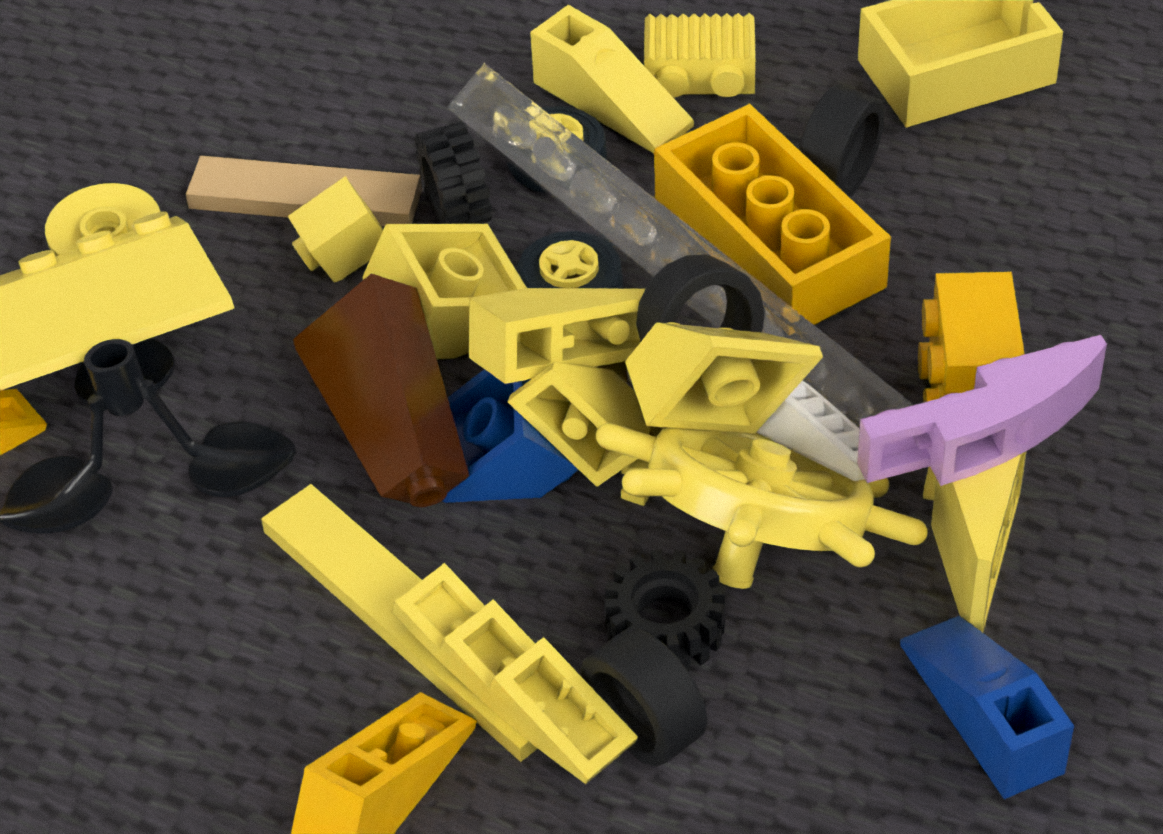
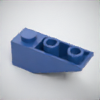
[900,615,1074,799]

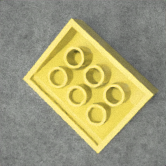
[0,212,235,390]

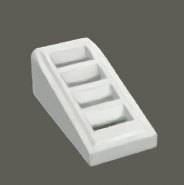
[757,380,865,481]

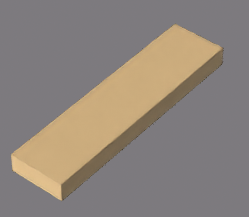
[186,156,422,227]

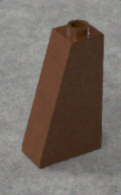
[293,273,470,507]

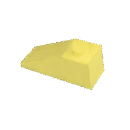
[469,288,645,384]

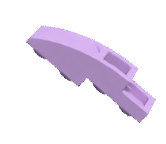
[857,335,1107,486]

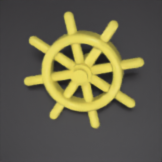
[596,423,928,589]

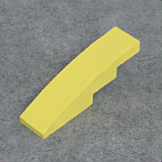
[392,563,638,784]

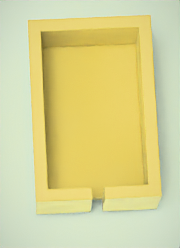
[858,0,1063,128]

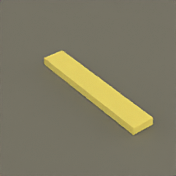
[261,484,538,762]

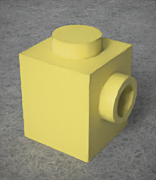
[288,176,383,283]

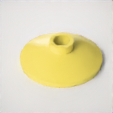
[45,183,160,256]

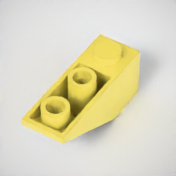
[530,5,694,154]

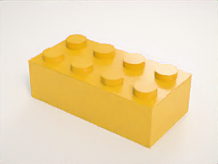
[654,104,891,337]

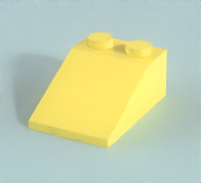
[923,451,1027,633]

